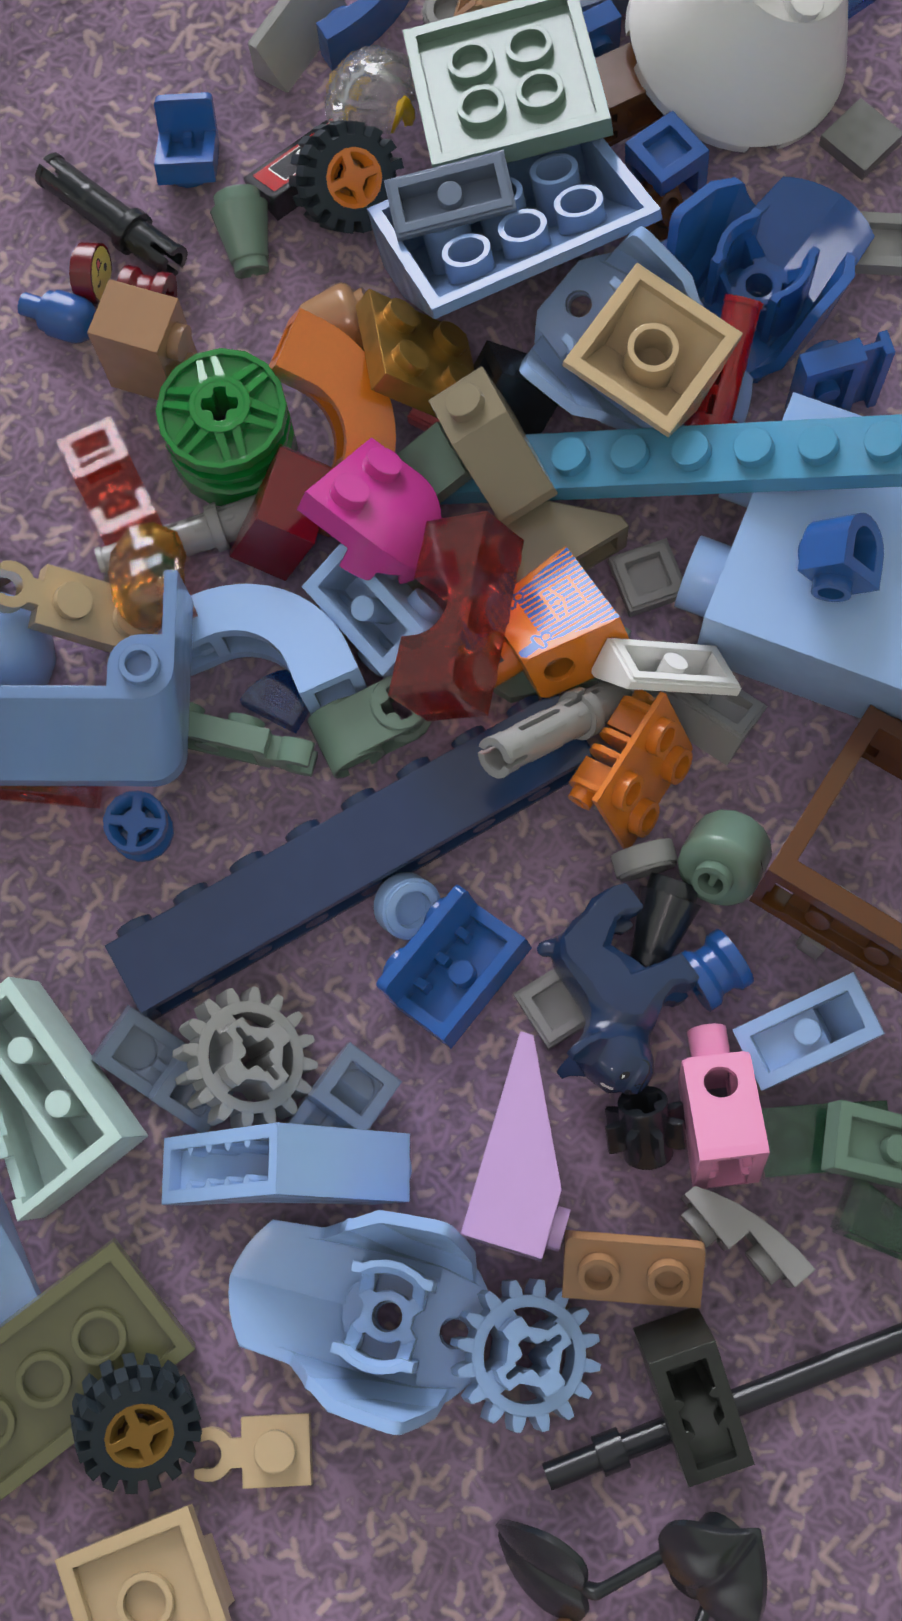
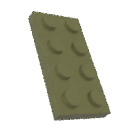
[0,1237,195,1501]

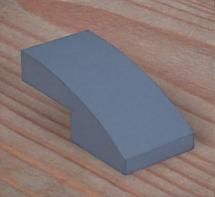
[92,1005,234,1133]
[285,1042,402,1130]

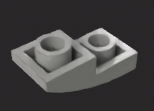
[680,1186,816,1288]

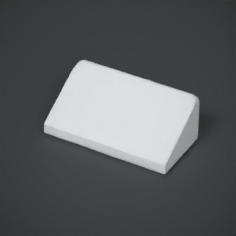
[591,638,742,696]

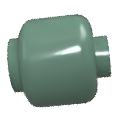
[678,809,772,906]

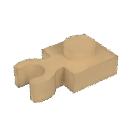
[194,1413,313,1489]

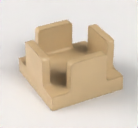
[55,1504,235,1621]

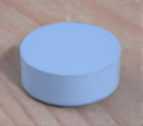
[373,872,440,940]

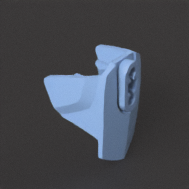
[519,226,753,430]
[228,1210,488,1435]

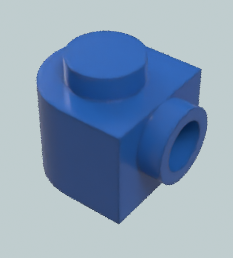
[797,513,884,602]

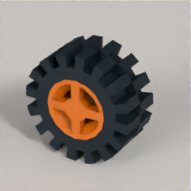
[289,121,404,234]

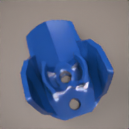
[666,176,875,383]

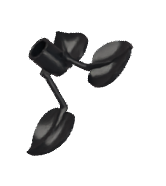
[496,1512,767,1621]

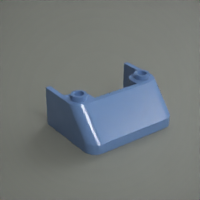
[0,570,193,787]

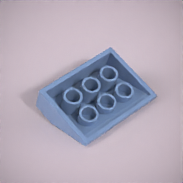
[367,138,662,319]

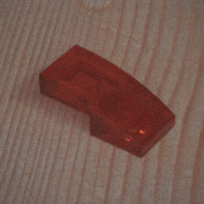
[56,416,163,546]

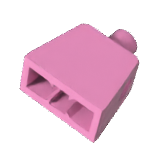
[678,1023,770,1189]

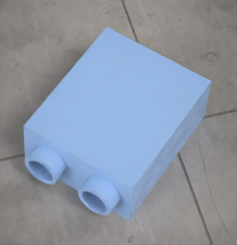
[674,392,902,721]

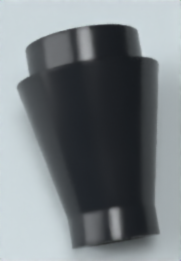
[630,872,701,967]

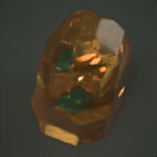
[108,522,187,634]

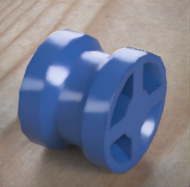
[103,790,174,862]
[681,929,754,1012]

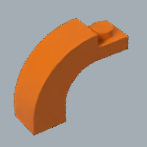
[269,308,396,537]

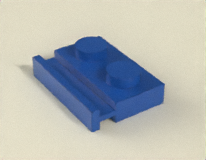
[784,330,896,412]

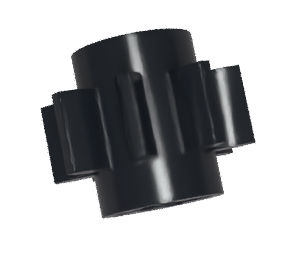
[605,1086,687,1170]

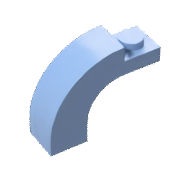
[157,584,367,714]

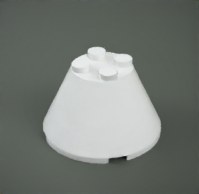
[625,0,848,153]

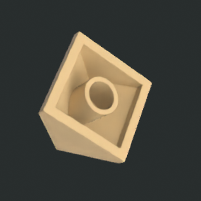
[562,263,743,438]

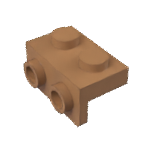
[562,1230,706,1309]

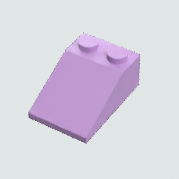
[461,1031,571,1262]

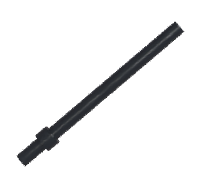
[542,1322,902,1491]

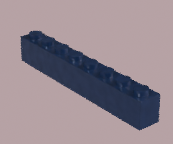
[105,694,595,1021]

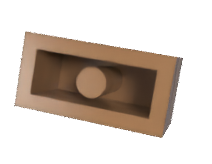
[87,279,197,400]

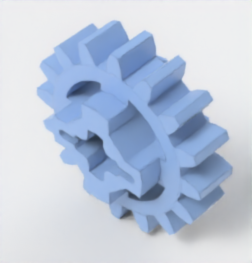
[450,1278,601,1433]

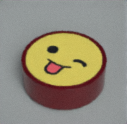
[69,242,112,304]

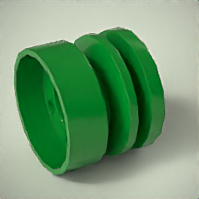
[155,348,298,506]

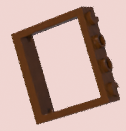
[749,705,902,993]

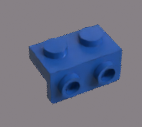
[376,885,532,1049]

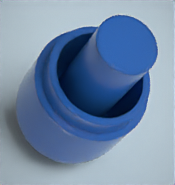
[17,290,96,344]

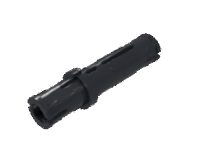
[35,152,188,276]

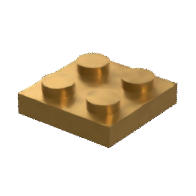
[355,289,474,418]

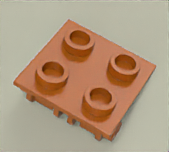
[568,690,693,849]

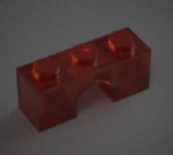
[388,511,524,721]

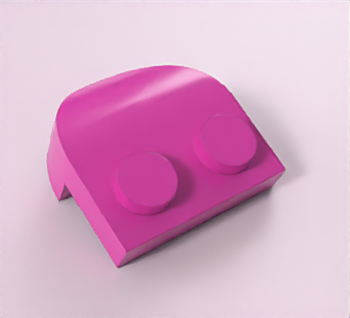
[297,437,442,584]

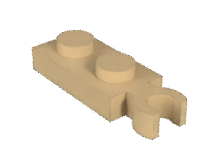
[0,560,163,653]

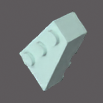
[0,977,148,1221]

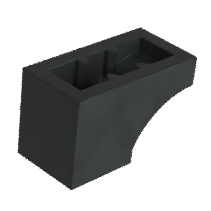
[633,1308,755,1487]

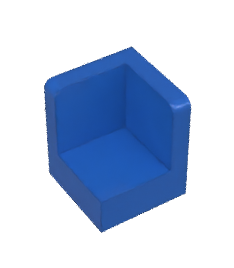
[625,110,710,197]

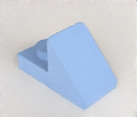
[733,972,885,1091]

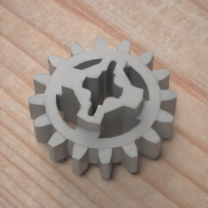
[172,986,318,1129]

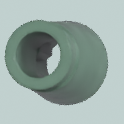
[210,184,270,279]

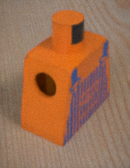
[471,546,629,698]

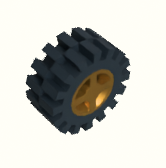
[70,1353,202,1494]

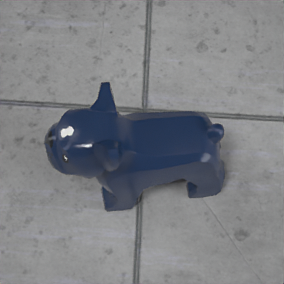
[537,883,699,1096]

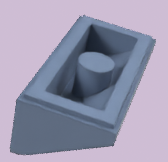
[384,150,517,242]

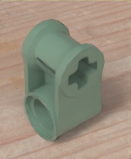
[307,674,432,779]

